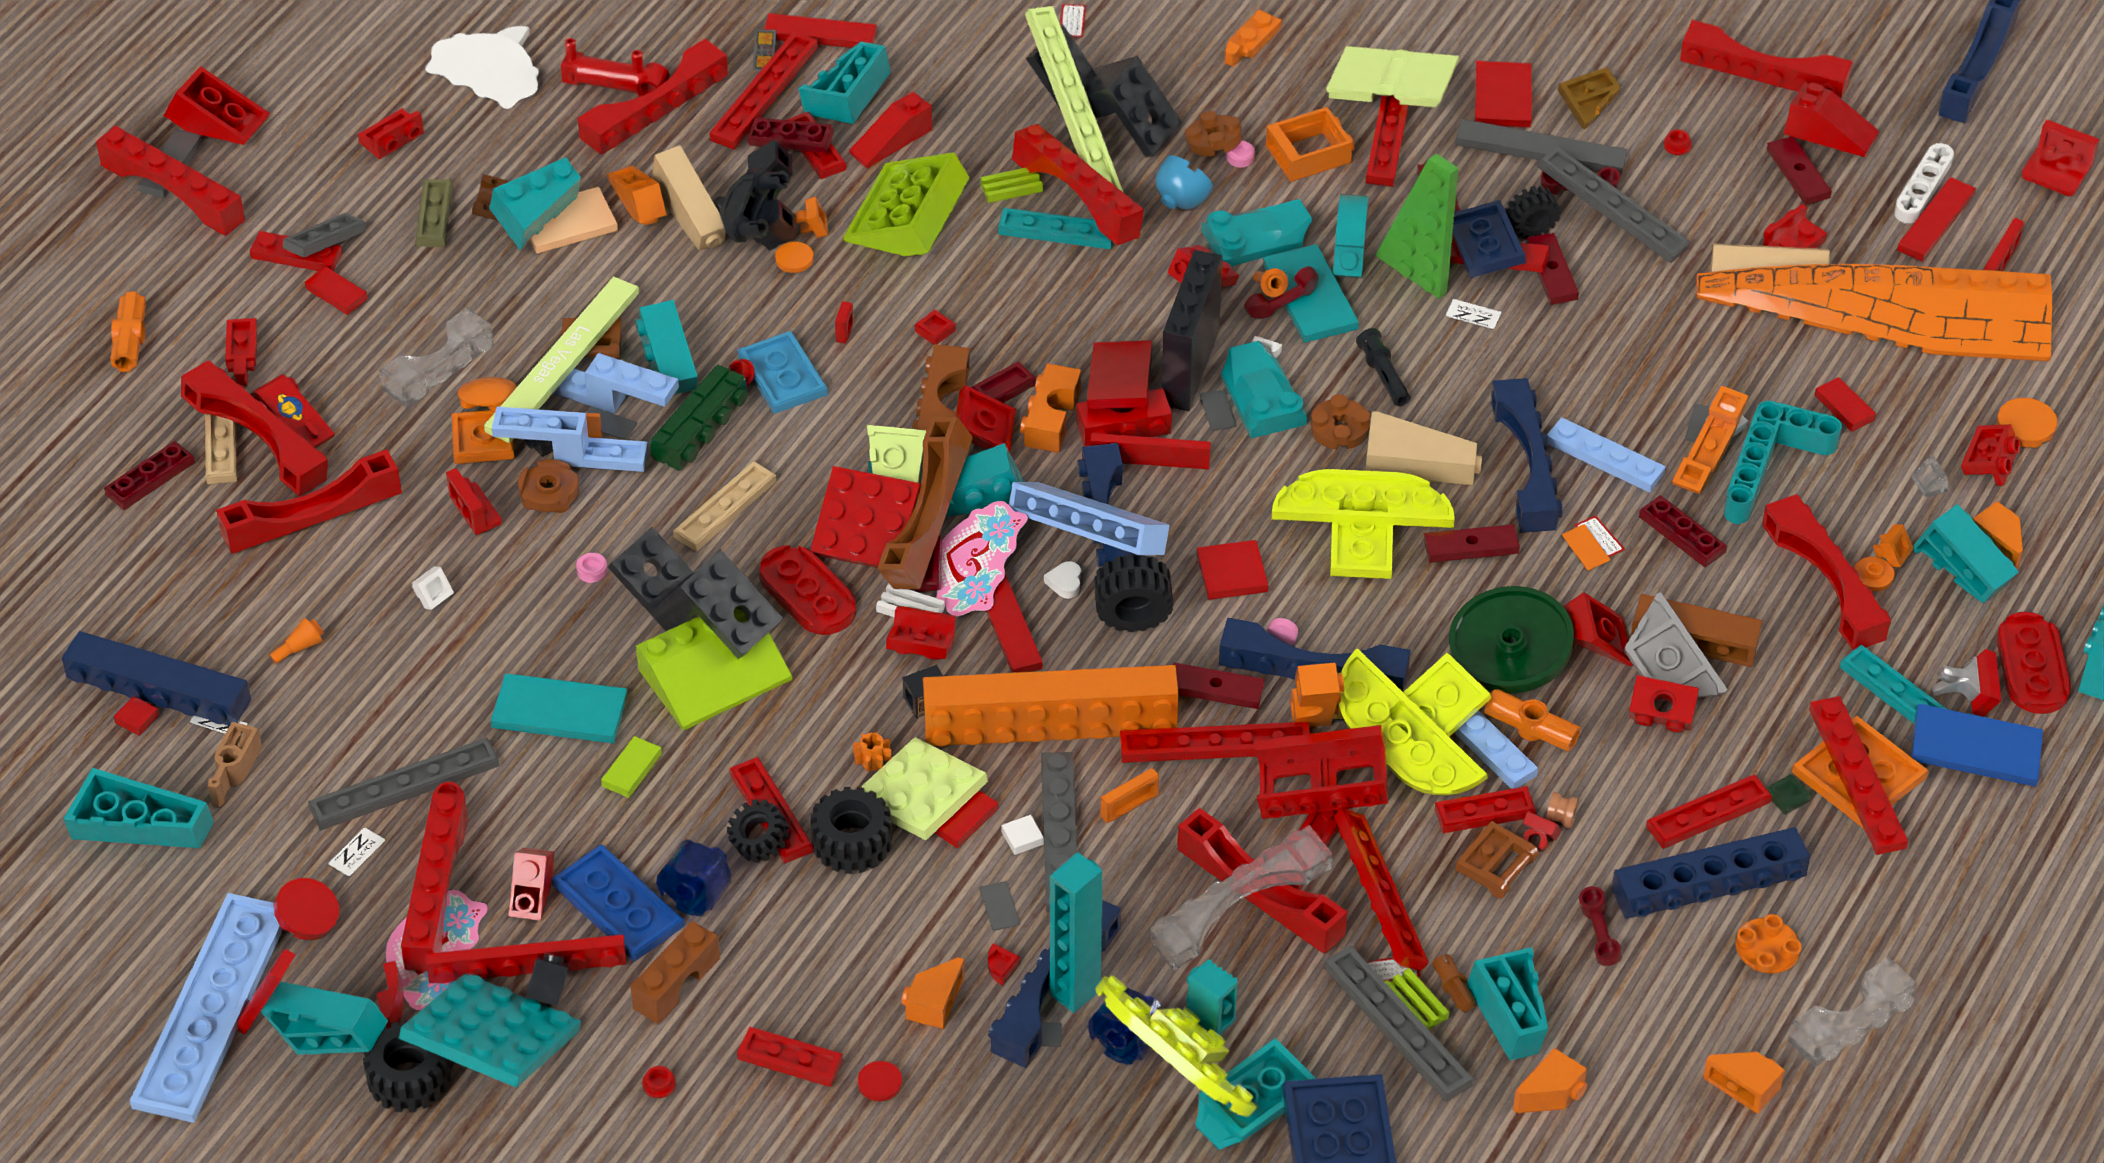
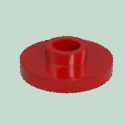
[857,1061,902,1101]

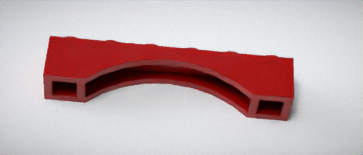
[1680,20,1853,99]
[577,39,728,155]
[1012,124,1144,246]
[96,125,245,236]
[181,360,328,497]
[216,449,402,554]
[1762,494,1891,651]
[401,793,468,971]
[1177,808,1347,955]

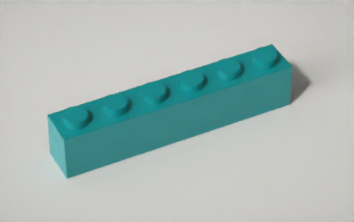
[1050,852,1103,1013]

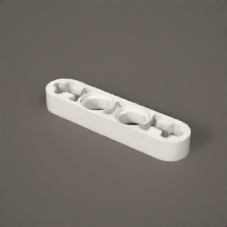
[1894,143,1954,223]

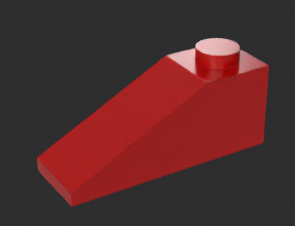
[849,91,932,169]

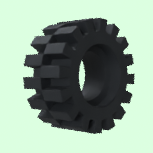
[1505,186,1561,239]
[727,799,790,862]

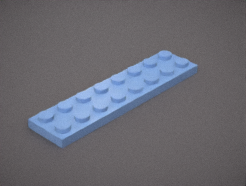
[130,893,283,1123]

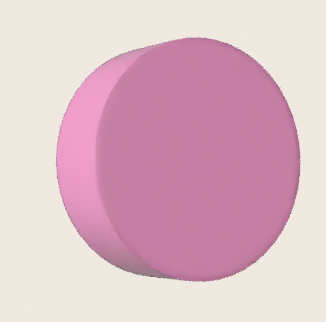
[1227,141,1255,167]
[576,553,608,583]
[1267,618,1298,646]

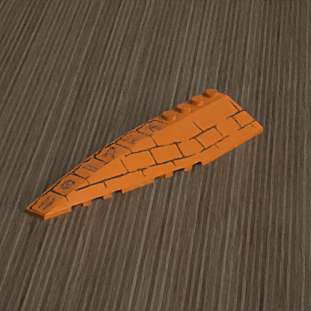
[1696,264,2052,361]

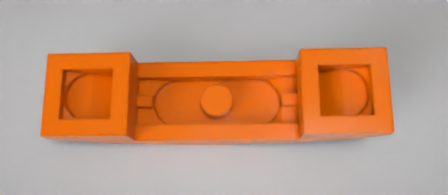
[1672,385,1749,495]

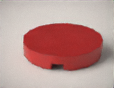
[274,878,339,940]

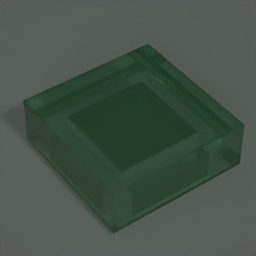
[1766,774,1811,815]

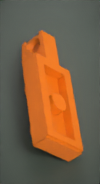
[1224,9,1282,67]

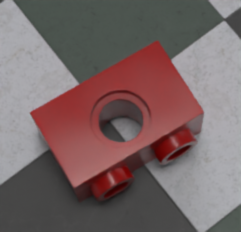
[1629,675,1699,733]

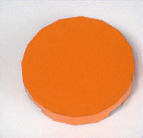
[1996,398,2058,448]

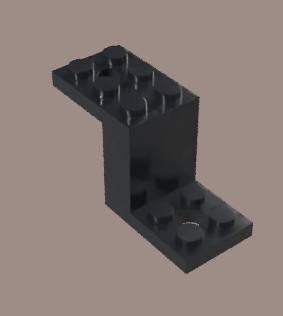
[1026,24,1182,158]
[608,527,783,660]

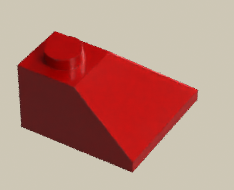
[1563,592,1633,667]

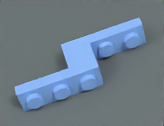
[553,353,679,414]
[491,407,648,472]

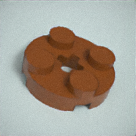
[1185,111,1242,156]
[1311,394,1370,449]
[518,459,579,513]

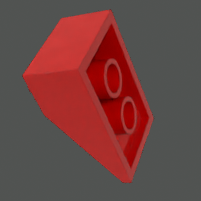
[163,66,271,145]
[1784,83,1879,157]

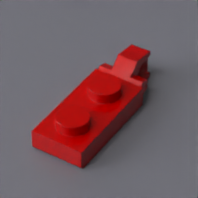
[225,318,258,386]

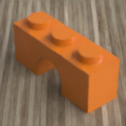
[1020,363,1081,453]
[1289,663,1344,728]

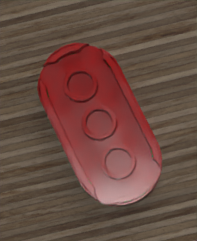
[759,545,856,635]
[1996,612,2071,714]

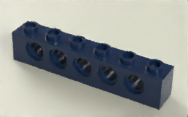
[1611,827,1810,919]

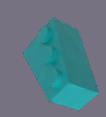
[798,42,891,124]
[489,157,581,250]
[635,300,698,395]
[1466,947,1548,1061]
[261,981,388,1055]

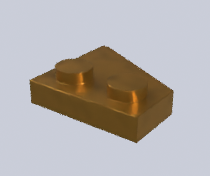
[1557,67,1621,130]

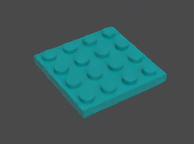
[399,973,581,1088]

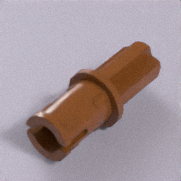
[1432,954,1476,1013]

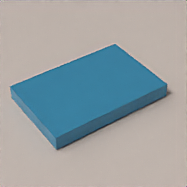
[737,331,828,414]

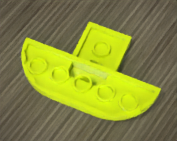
[1271,469,1455,579]
[1339,648,1491,795]
[1095,975,1257,1117]

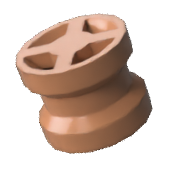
[1546,792,1579,829]

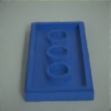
[1911,703,2043,787]
[551,844,685,962]

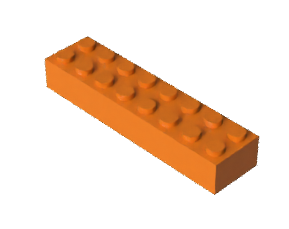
[923,665,1178,747]

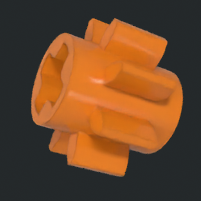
[853,732,892,771]

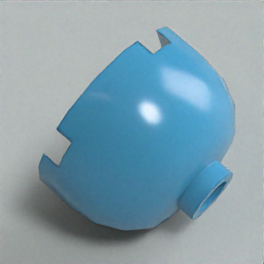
[1155,155,1213,210]

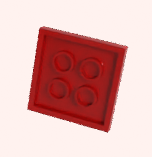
[810,466,921,568]

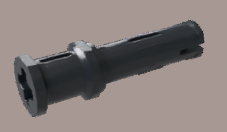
[1356,328,1411,406]

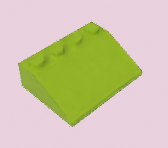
[843,152,970,256]
[636,609,792,731]

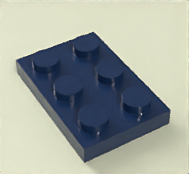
[1452,200,1526,278]

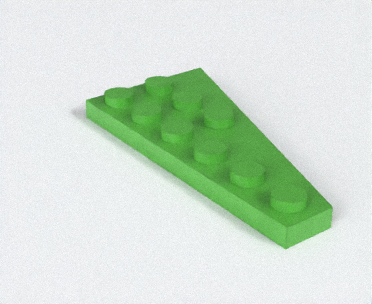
[1375,153,1458,299]

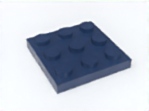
[1281,1074,1396,1163]

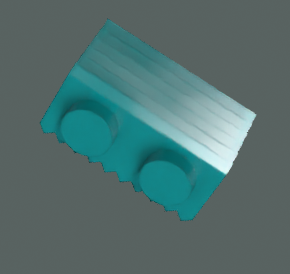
[1186,960,1238,1035]

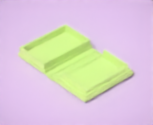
[1326,46,1459,107]

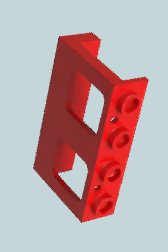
[1255,725,1389,819]

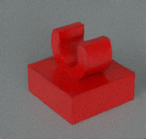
[1523,812,1562,851]

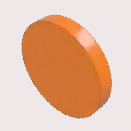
[775,242,814,273]
[1854,557,1894,591]

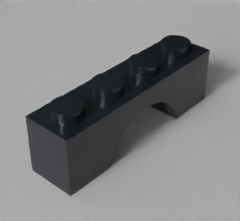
[747,140,797,251]

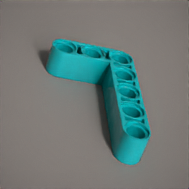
[1724,401,1842,524]

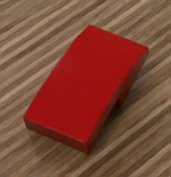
[376,960,404,1029]

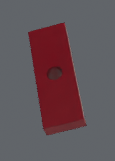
[747,117,835,153]
[1767,136,1832,205]
[1526,233,1579,305]
[104,441,195,510]
[1639,495,1727,568]
[1424,524,1520,563]
[1173,662,1265,709]

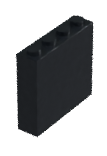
[1162,250,1222,412]

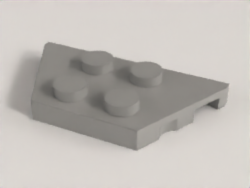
[1624,592,1728,702]

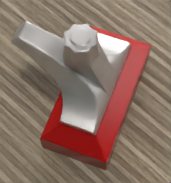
[1932,649,2002,717]

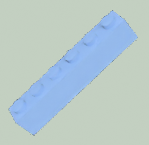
[1009,482,1170,555]

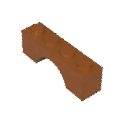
[912,344,970,431]

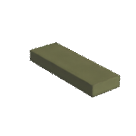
[416,179,453,247]

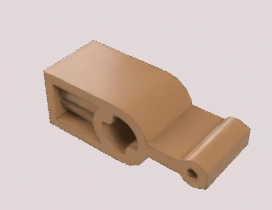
[208,722,262,807]

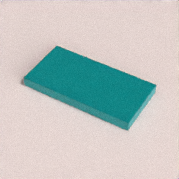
[1263,244,1359,343]
[491,673,628,743]

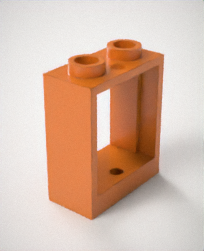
[1266,107,1354,182]

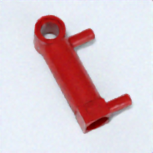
[560,38,670,97]

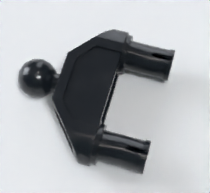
[713,169,790,243]

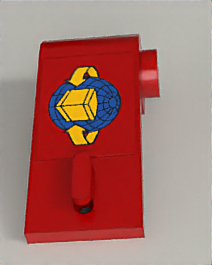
[251,374,335,448]

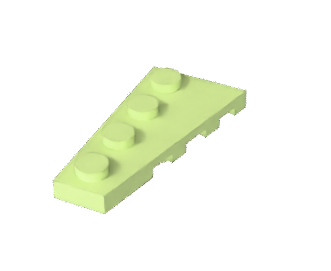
[867,425,926,483]

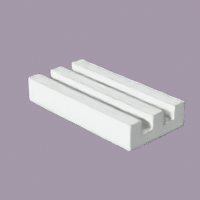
[876,583,945,617]

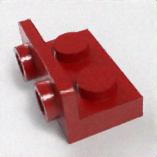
[1763,204,1827,249]
[1961,424,2021,486]
[446,468,502,535]

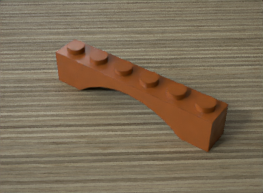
[877,417,973,589]

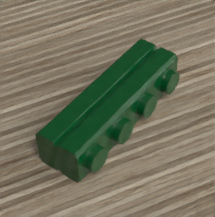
[650,364,748,471]

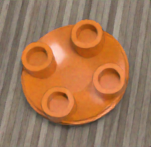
[458,377,517,411]
[1735,914,1802,974]

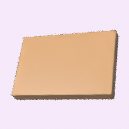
[529,187,618,254]

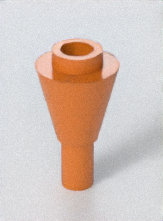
[1253,268,1288,297]
[269,617,324,665]

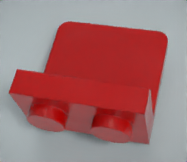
[2021,119,2100,196]

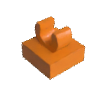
[794,196,828,238]
[1873,524,1914,567]

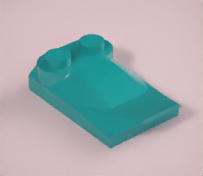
[1201,199,1312,267]
[1221,341,1307,439]
[1195,1038,1316,1150]

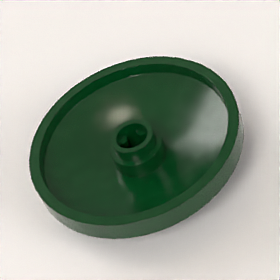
[1449,586,1574,694]

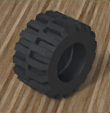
[1094,554,1174,632]
[810,787,892,874]
[363,1020,451,1112]

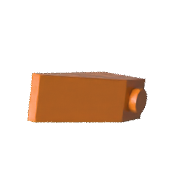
[606,165,667,225]

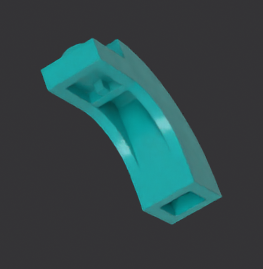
[1333,194,1369,278]

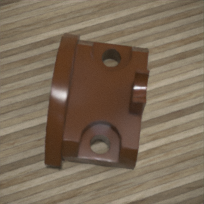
[472,174,508,223]

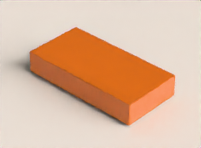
[1100,768,1159,823]

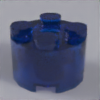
[656,839,732,916]
[1087,986,1162,1065]

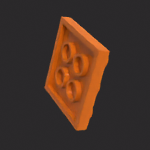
[1792,716,1928,828]

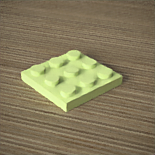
[861,737,988,840]

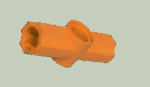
[110,291,146,372]
[1484,689,1581,752]

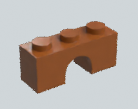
[630,921,720,1024]

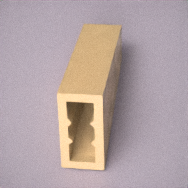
[652,145,726,251]
[1366,411,1482,485]

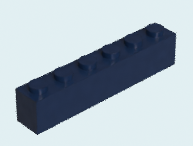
[62,631,251,726]

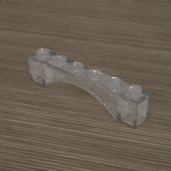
[1150,825,1332,972]

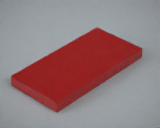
[1087,340,1152,409]

